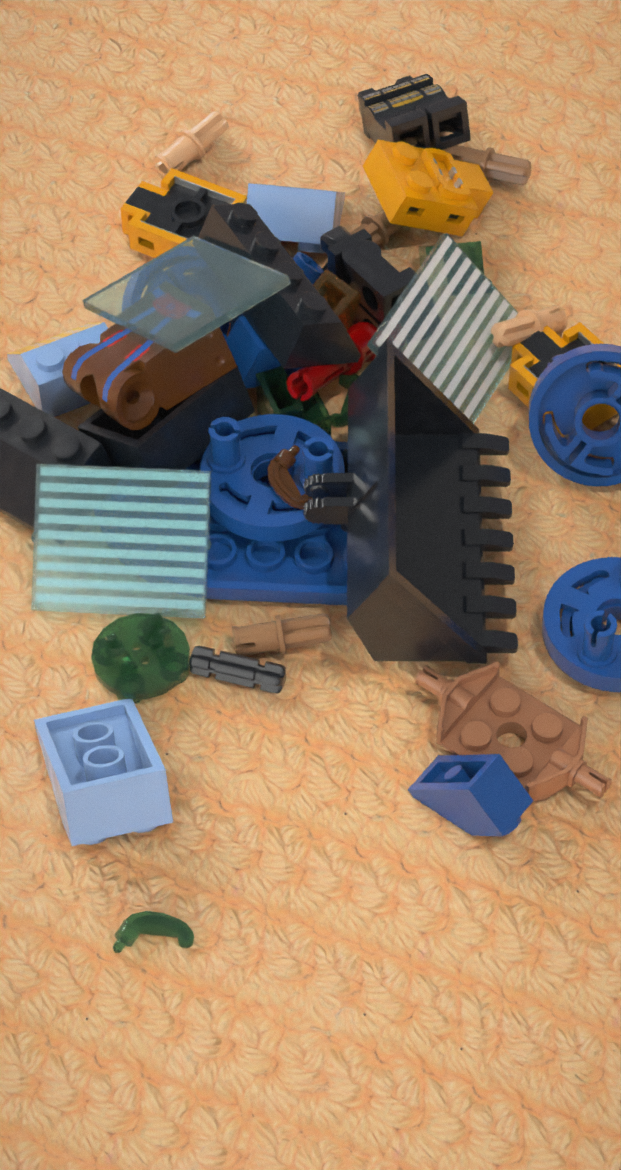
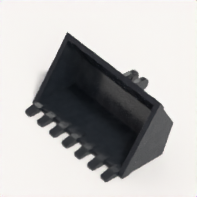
[303,338,518,664]

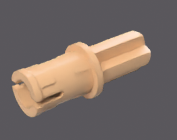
[153,111,229,177]
[491,305,567,348]

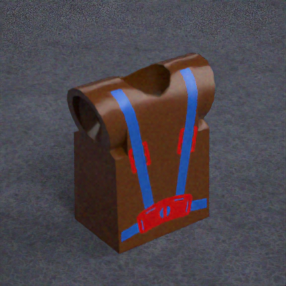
[62,286,237,430]

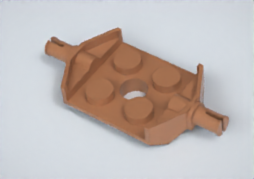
[415,662,612,801]

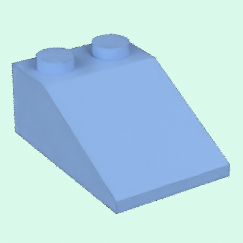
[34,698,173,846]

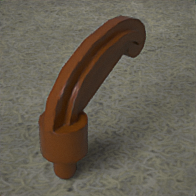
[267,445,312,509]

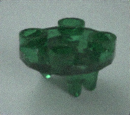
[91,612,190,704]

